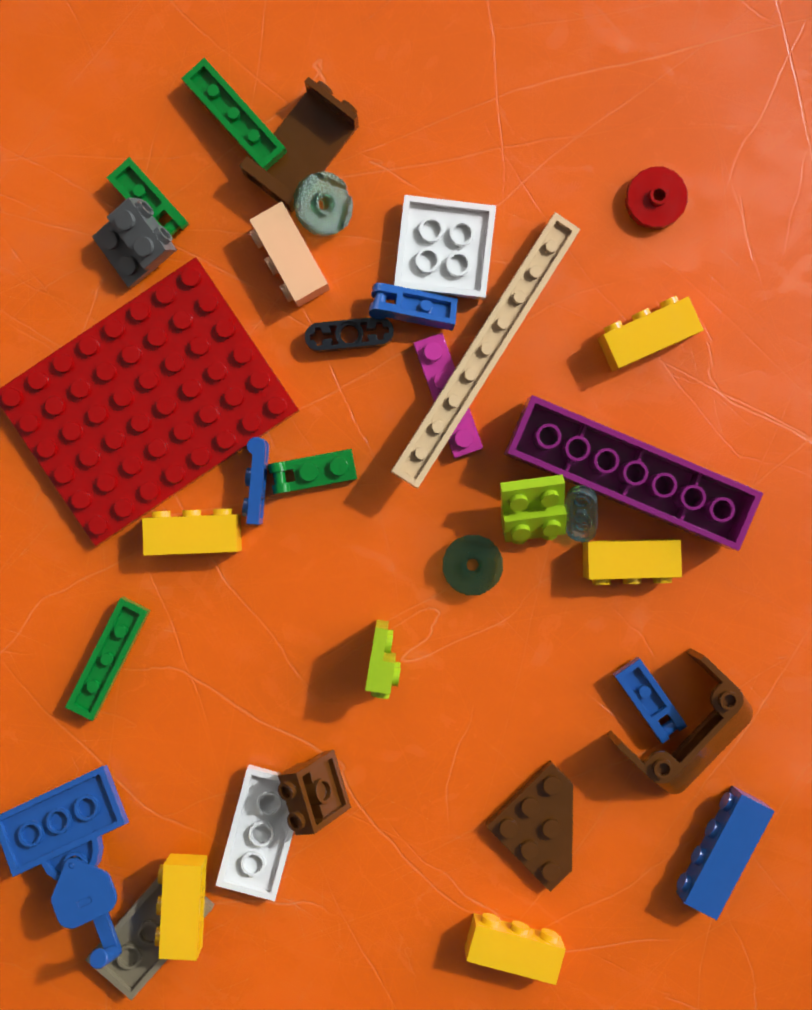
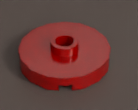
[625,166,688,230]

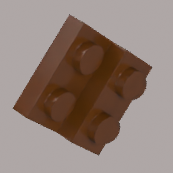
[278,750,351,835]

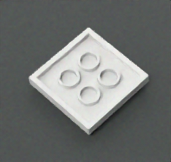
[394,195,496,300]

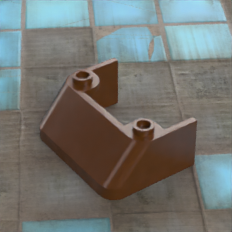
[607,648,753,794]

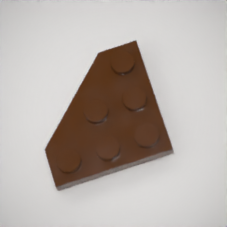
[486,760,573,892]

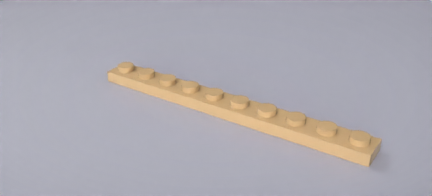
[390,212,580,489]

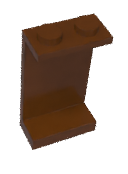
[239,77,359,212]

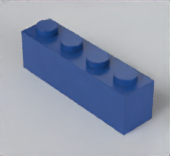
[676,786,775,920]

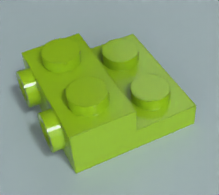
[500,474,567,544]
[365,620,401,699]

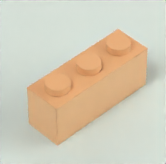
[249,202,330,307]

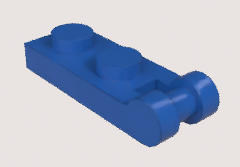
[369,283,458,331]
[242,437,270,525]
[613,657,687,744]

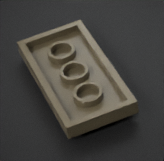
[86,877,214,1000]

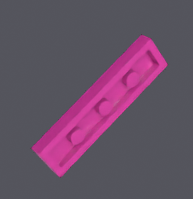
[413,333,483,458]

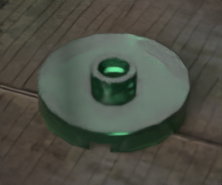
[293,171,353,236]
[442,535,503,595]

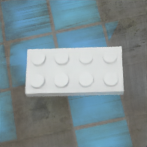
[215,764,294,901]

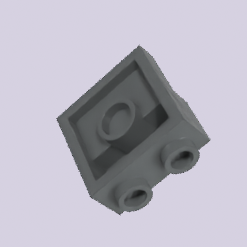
[92,197,177,288]

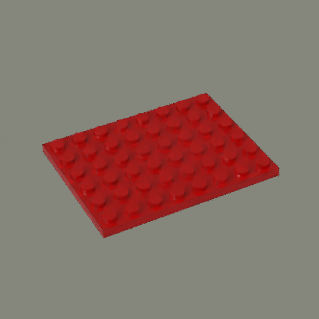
[0,257,300,546]

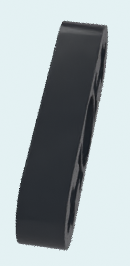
[305,317,394,353]

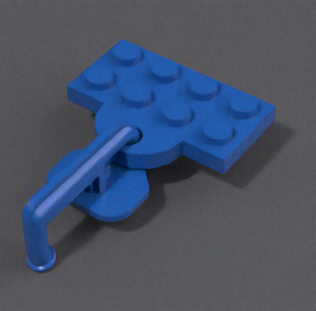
[0,765,129,969]

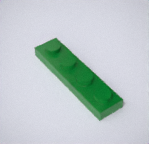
[181,58,287,171]
[65,596,151,721]

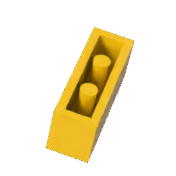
[598,296,704,372]
[142,508,242,556]
[582,539,682,585]
[154,853,207,961]
[464,913,566,985]

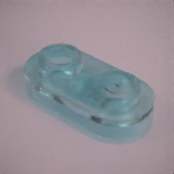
[565,485,598,542]

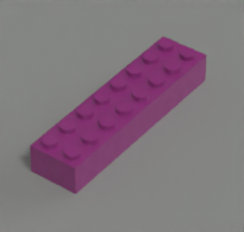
[504,395,763,551]

